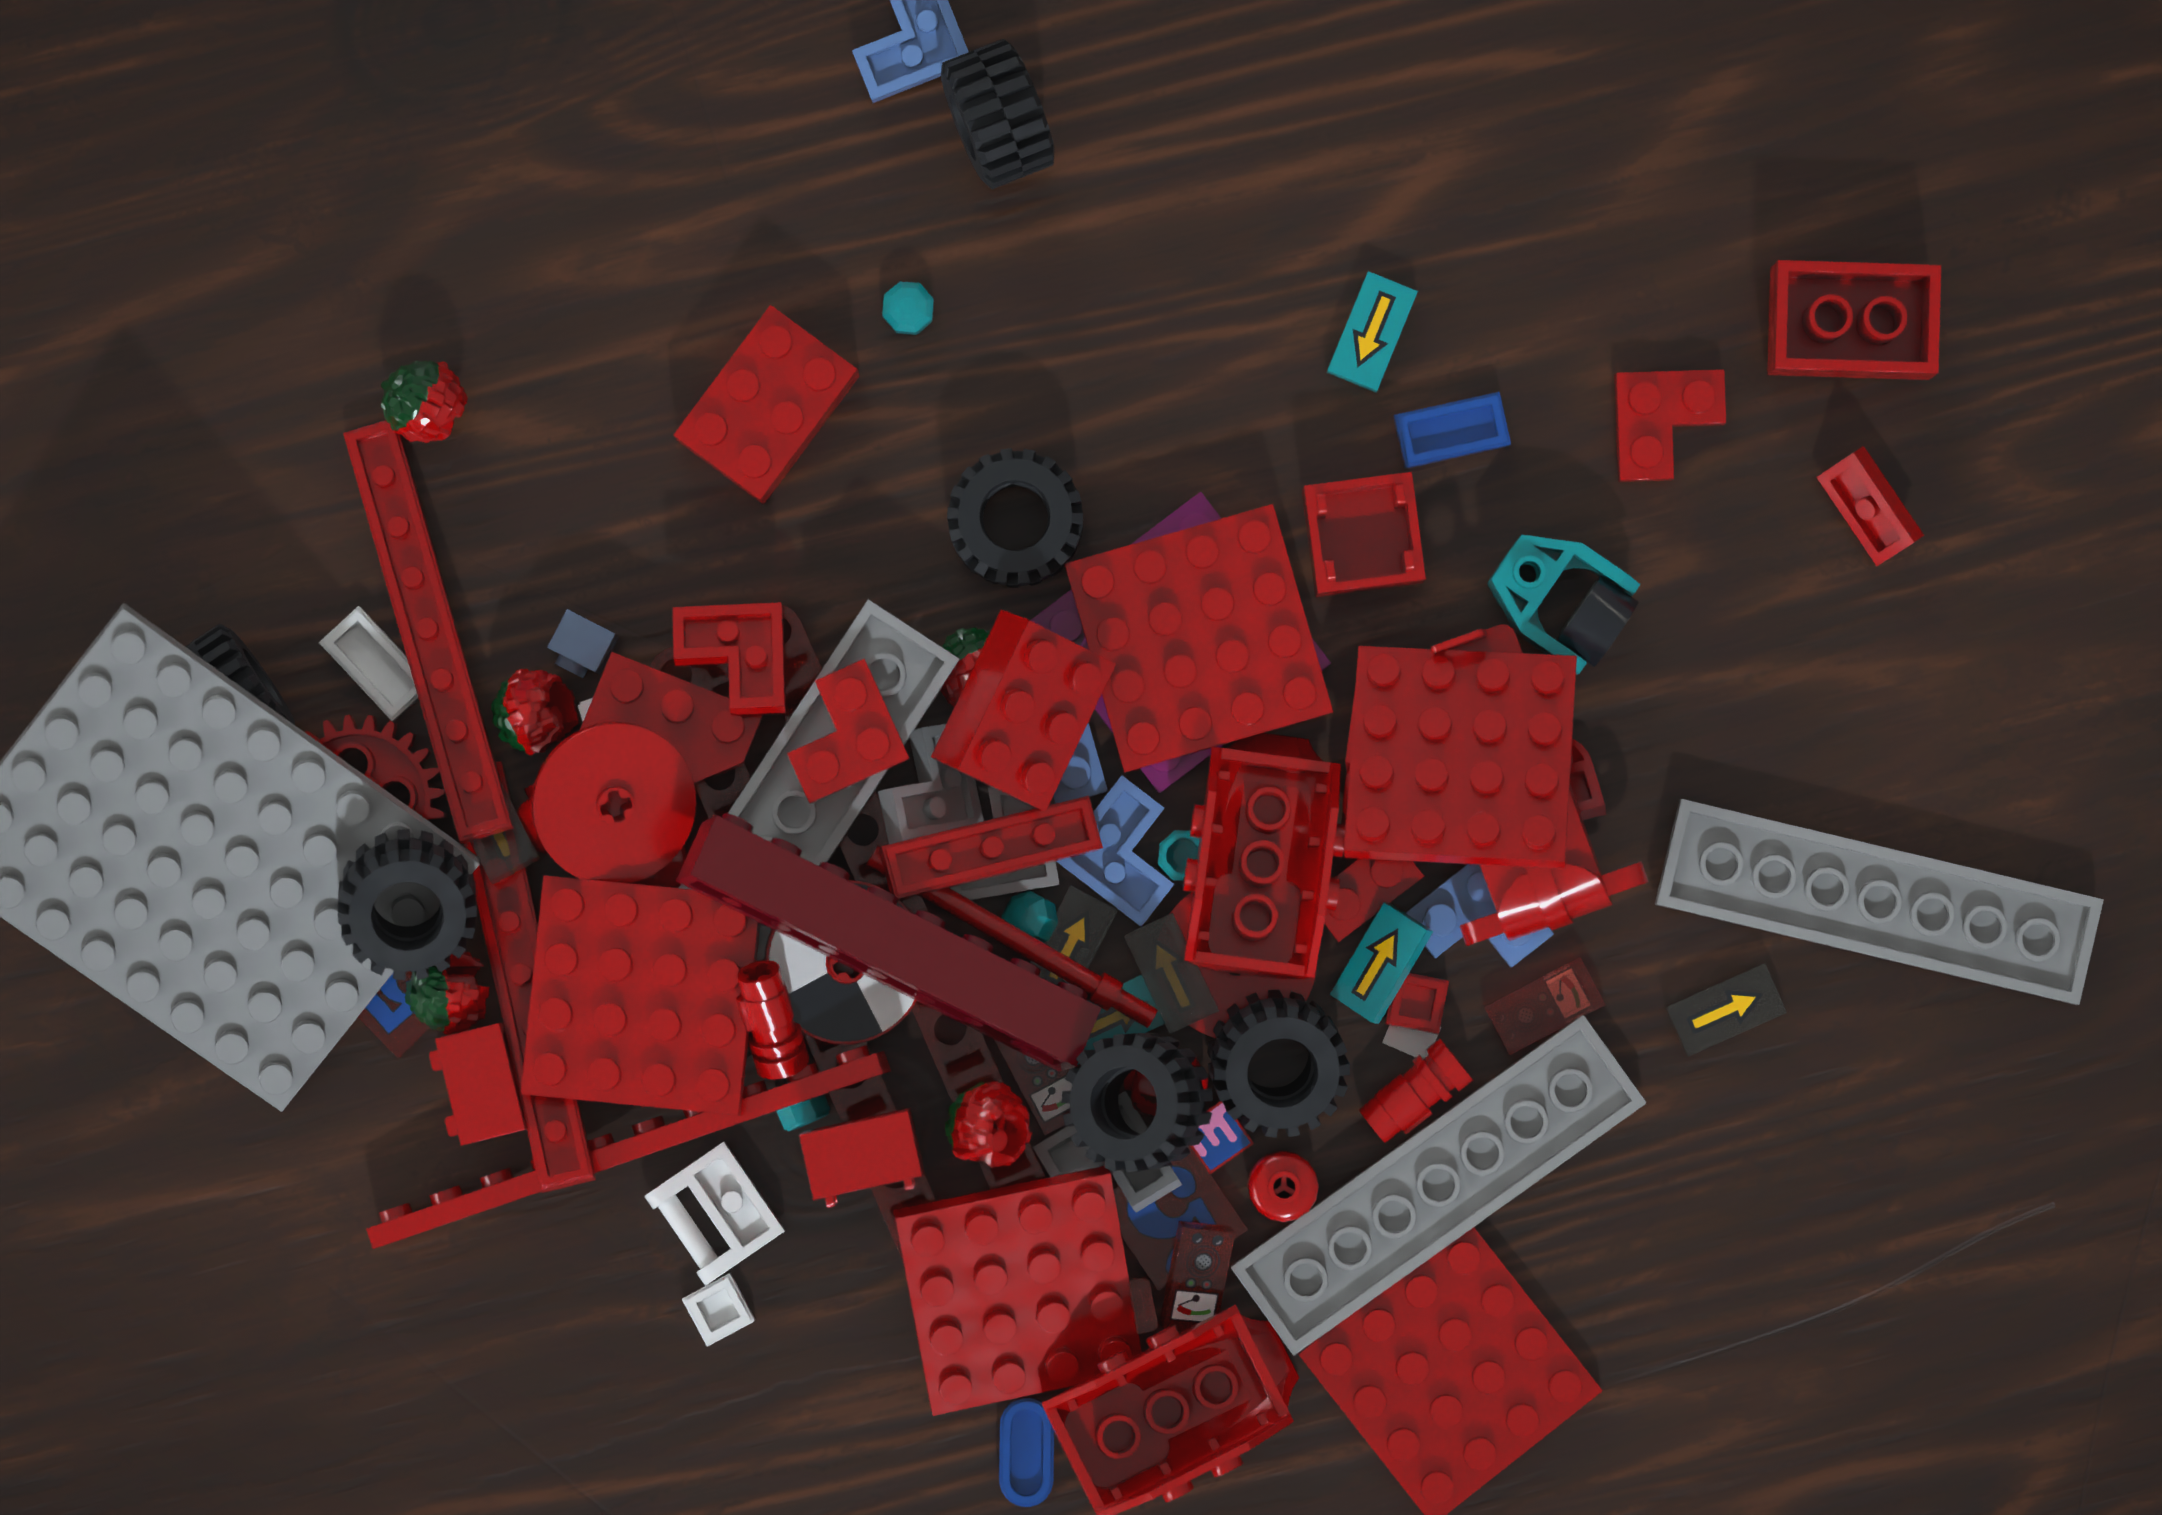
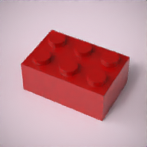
[1767,260,1941,380]
[673,305,860,505]
[931,609,1116,812]

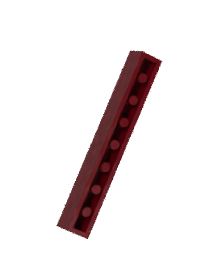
[676,813,1101,1071]

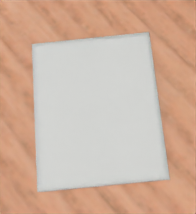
[1382,1025,1441,1058]

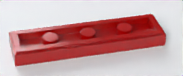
[879,795,1103,900]

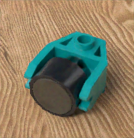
[1487,535,1641,675]

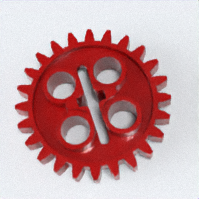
[305,715,447,822]

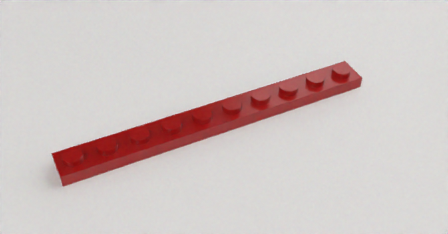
[366,1045,891,1249]

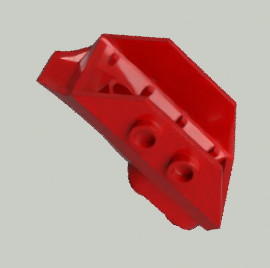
[1183,733,1346,979]
[1041,1304,1299,1515]

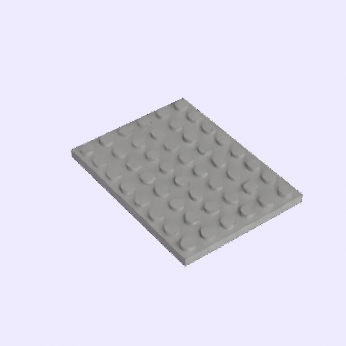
[0,603,480,1112]

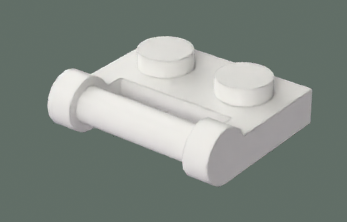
[644,1141,786,1286]

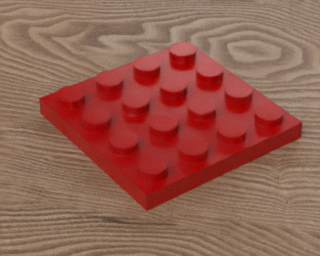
[1064,504,1333,773]
[1344,646,1577,869]
[520,875,760,1116]
[893,1166,1142,1416]
[1298,1227,1603,1515]

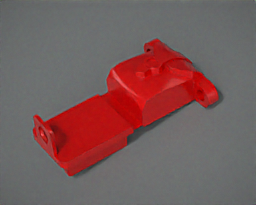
[1431,624,1649,946]

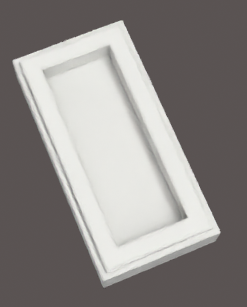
[319,606,419,722]

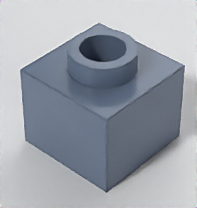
[547,609,619,678]

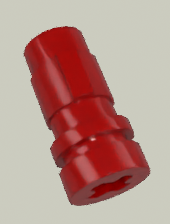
[736,960,809,1080]
[1359,1038,1473,1143]

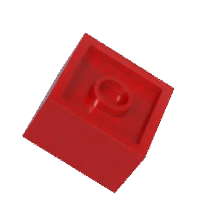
[1302,472,1426,597]
[429,1023,527,1146]
[799,1107,925,1208]

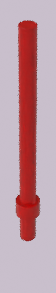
[866,846,1158,1028]

